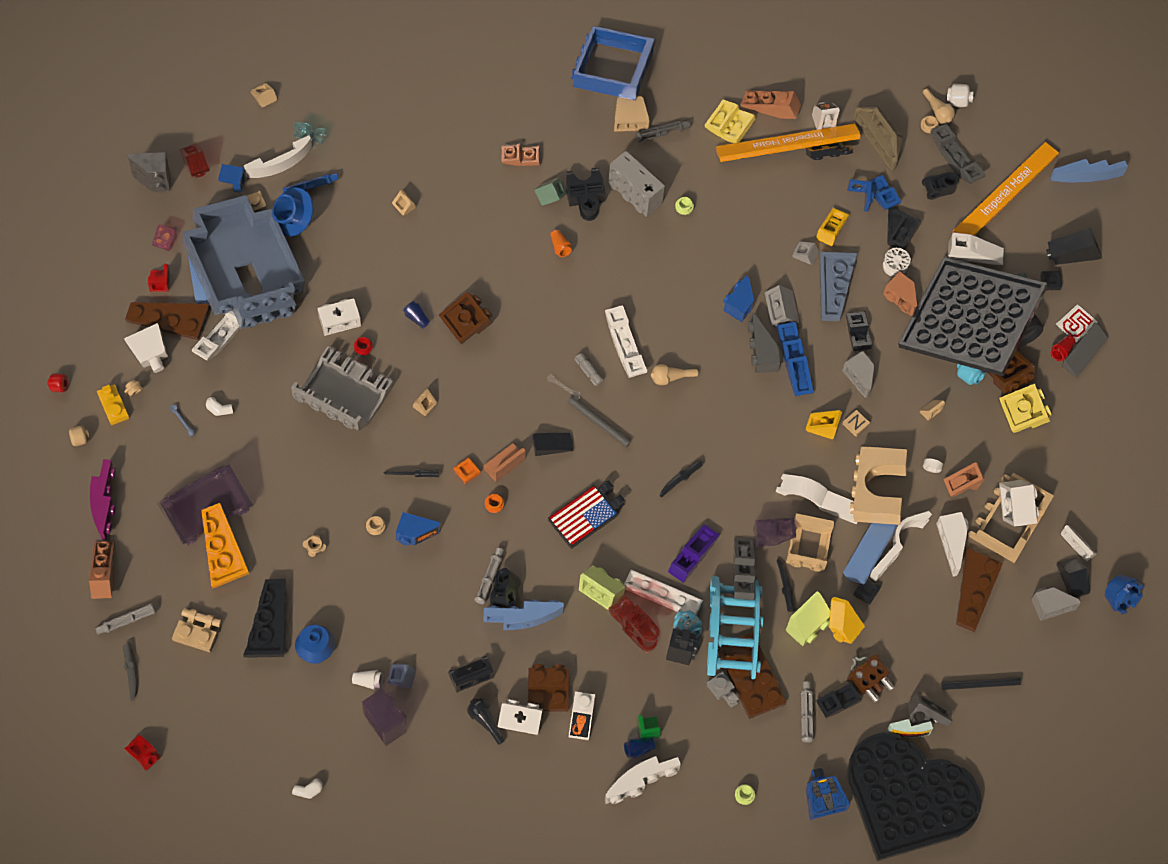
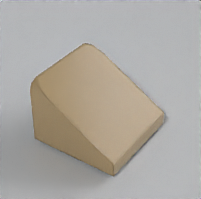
[251,83,277,107]
[920,400,945,421]

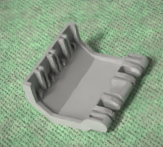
[291,346,395,431]

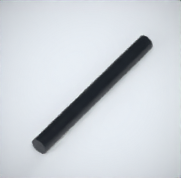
[941,677,1021,690]

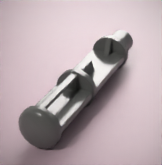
[636,121,691,142]

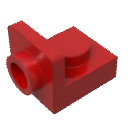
[124,734,161,771]

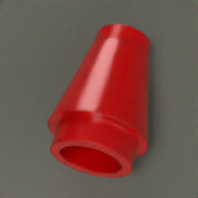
[1051,335,1075,361]

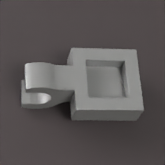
[706,672,739,708]

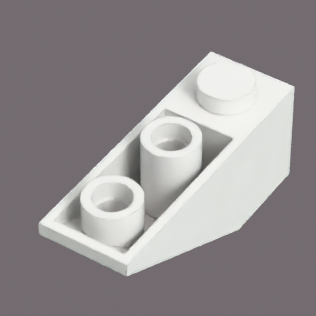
[948,233,1004,266]

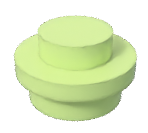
[675,197,694,215]
[735,784,755,805]

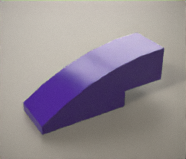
[668,524,720,583]

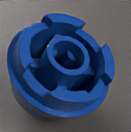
[1104,575,1144,614]
[295,625,335,664]

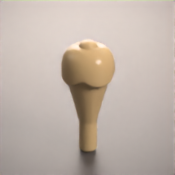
[922,89,955,124]
[651,364,699,386]

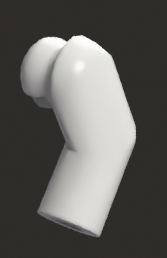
[292,779,323,798]

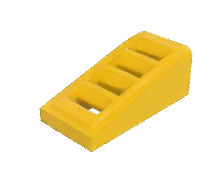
[816,208,849,246]

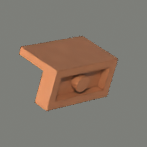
[483,443,526,482]

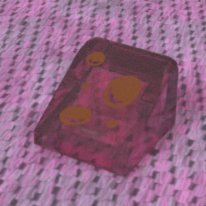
[152,224,177,251]

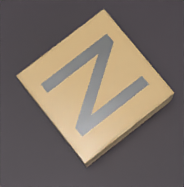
[843,410,870,437]

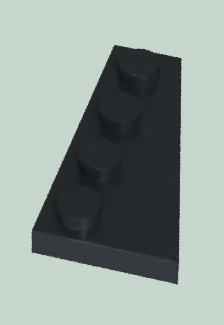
[243,579,286,658]

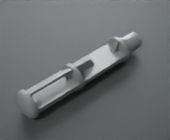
[474,548,504,604]
[95,603,156,635]
[801,681,814,743]

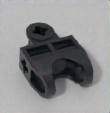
[566,167,606,221]

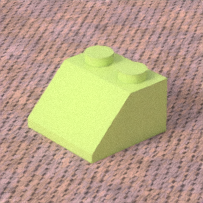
[579,565,625,612]
[786,591,830,646]

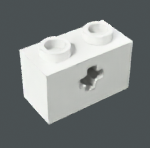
[317,298,361,336]
[498,699,543,735]

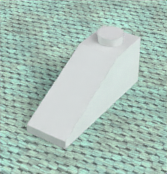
[936,512,969,577]

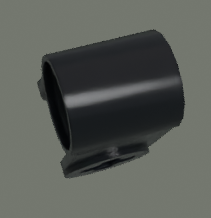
[922,172,959,200]
[490,568,521,607]

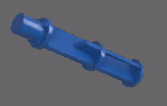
[283,173,338,193]

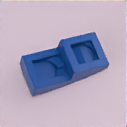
[869,175,901,210]

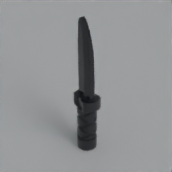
[660,460,703,498]
[383,469,439,477]
[776,559,795,612]

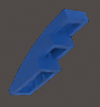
[776,322,814,396]

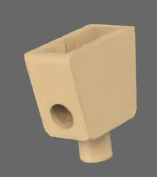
[614,96,649,131]

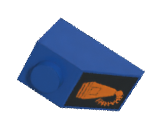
[396,512,440,545]

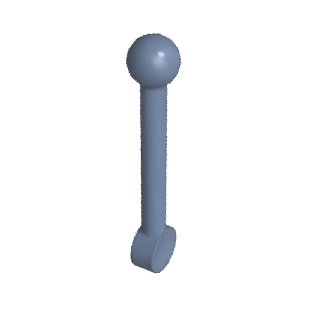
[170,405,195,436]

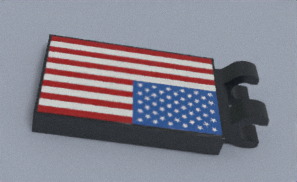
[548,480,625,549]

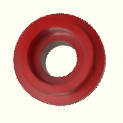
[354,337,373,355]

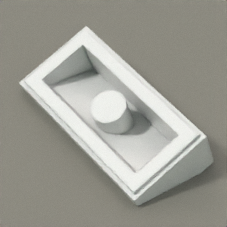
[1061,525,1097,562]

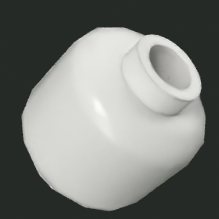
[947,83,974,108]

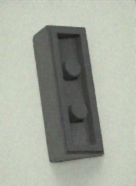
[1062,323,1108,377]

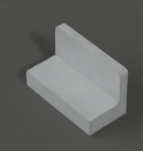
[765,285,799,327]

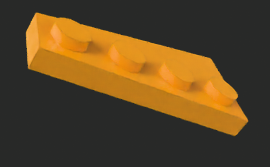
[201,503,249,589]

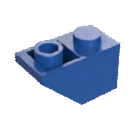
[723,276,754,322]

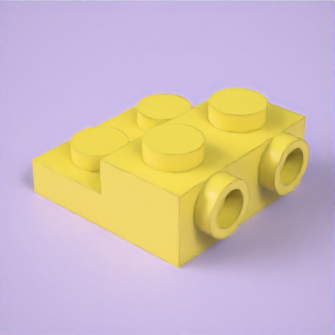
[999,384,1052,433]

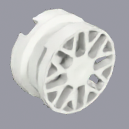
[882,248,910,277]

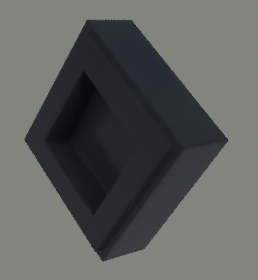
[1040,271,1062,290]
[853,579,881,605]

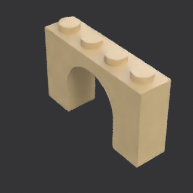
[850,446,908,525]

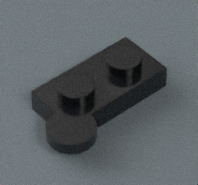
[806,142,853,160]

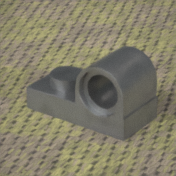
[908,692,952,727]

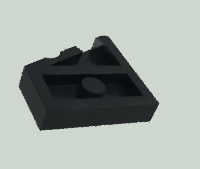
[887,208,921,250]

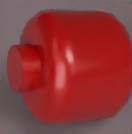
[47,373,69,393]

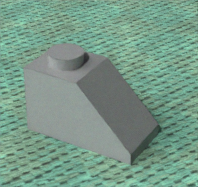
[842,351,874,399]
[1031,587,1080,621]

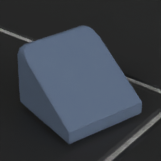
[387,664,415,688]

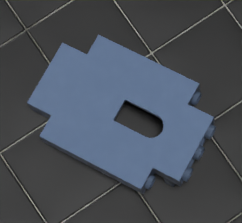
[182,195,305,329]

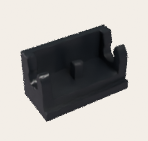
[448,656,494,693]

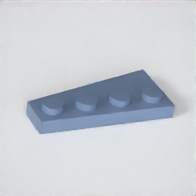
[819,252,857,321]

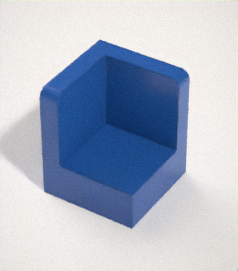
[218,164,245,193]

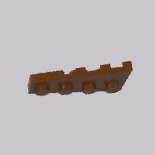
[125,302,210,340]
[956,548,1003,632]

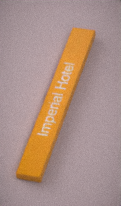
[716,124,860,162]
[952,142,1059,236]

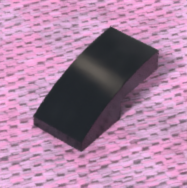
[846,311,872,351]
[816,683,861,718]

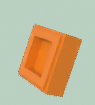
[454,457,481,484]

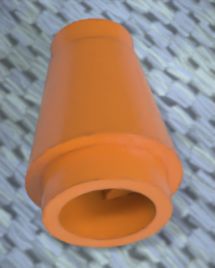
[550,230,572,257]

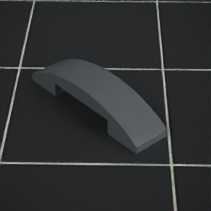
[931,123,986,184]

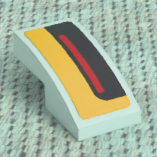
[887,719,933,737]

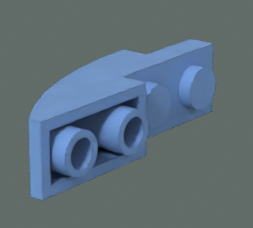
[484,599,564,630]

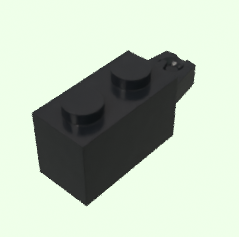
[666,628,699,666]

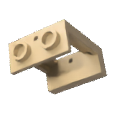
[786,513,834,571]

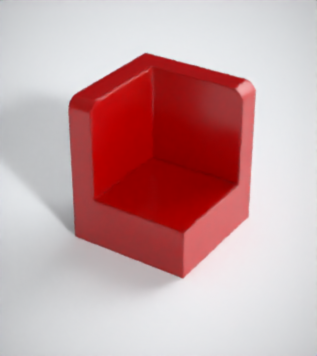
[148,264,170,292]

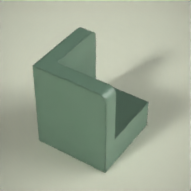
[534,177,567,206]

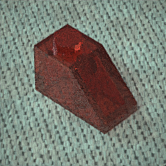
[179,143,209,178]

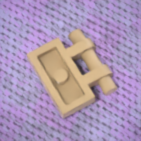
[172,608,222,652]

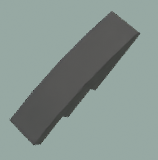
[733,538,755,600]

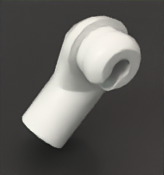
[206,397,233,416]

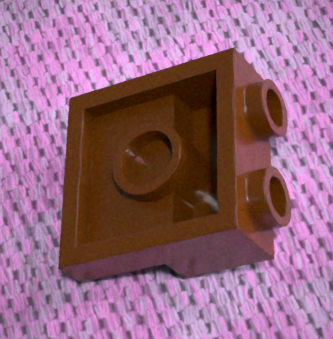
[439,291,493,344]
[987,350,1035,394]
[528,664,569,712]

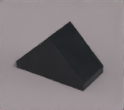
[1056,558,1090,598]

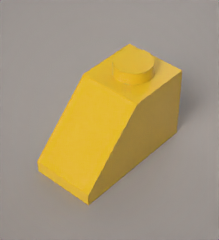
[829,597,865,644]

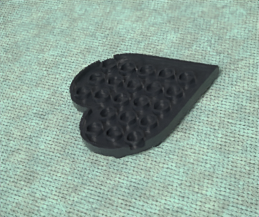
[847,732,981,861]

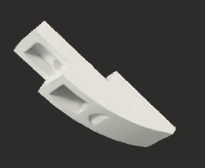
[605,756,681,804]

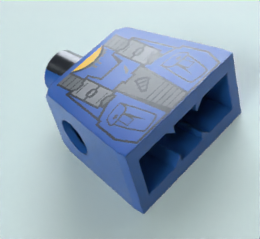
[806,768,850,820]

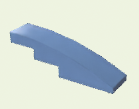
[1050,159,1128,183]

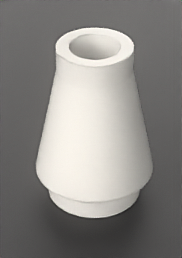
[352,670,383,690]

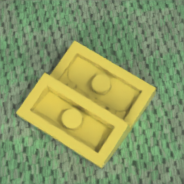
[705,100,756,143]

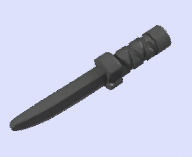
[123,644,136,700]

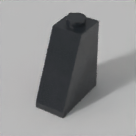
[1046,228,1101,265]

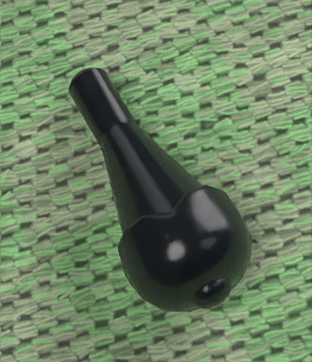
[467,698,505,745]

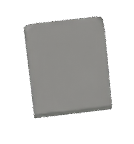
[792,241,819,265]

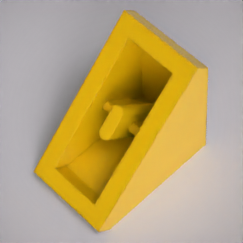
[805,410,842,439]

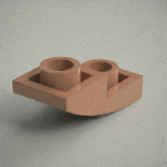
[502,144,540,166]

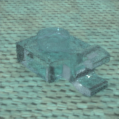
[293,121,327,143]

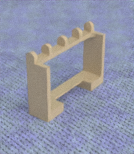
[967,473,1054,563]

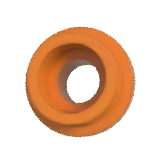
[485,494,504,513]

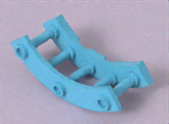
[706,576,763,679]

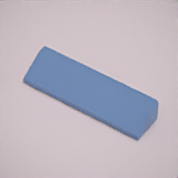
[843,523,898,584]

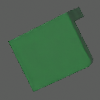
[636,714,661,741]

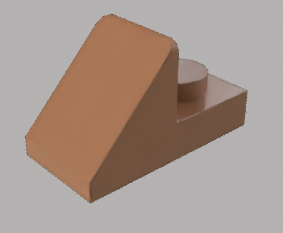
[943,462,985,497]

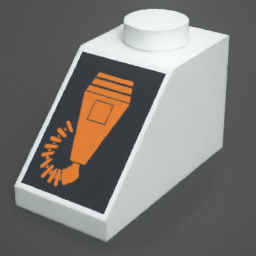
[812,102,840,130]
[569,692,595,740]

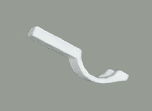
[775,474,857,524]
[870,511,932,582]

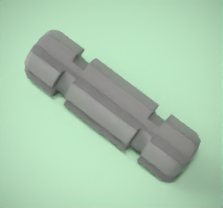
[574,353,603,386]

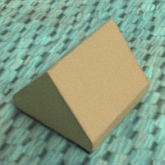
[392,190,416,216]
[413,389,438,416]

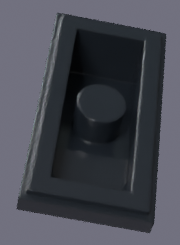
[532,433,573,456]

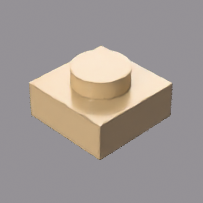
[247,191,267,213]

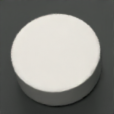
[923,459,943,473]

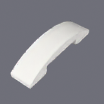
[243,135,312,178]
[605,305,647,378]
[192,310,240,361]

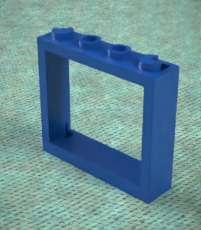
[571,26,655,101]

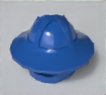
[272,187,314,237]

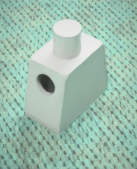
[124,323,168,373]

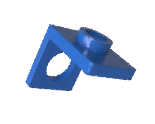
[847,179,874,212]

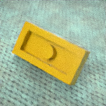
[97,384,129,426]

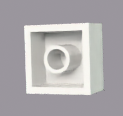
[999,480,1039,526]

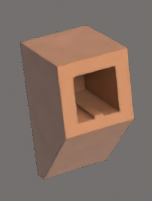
[883,271,917,316]

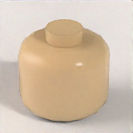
[69,426,89,446]

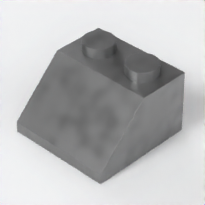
[128,152,170,192]

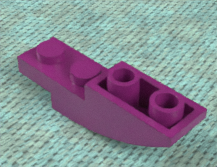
[90,459,116,540]

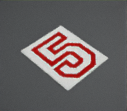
[1056,304,1098,342]

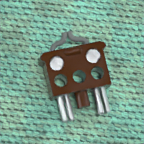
[847,655,895,702]

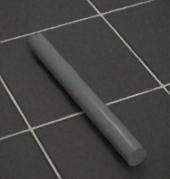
[567,396,631,447]

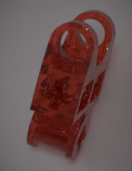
[608,595,659,652]

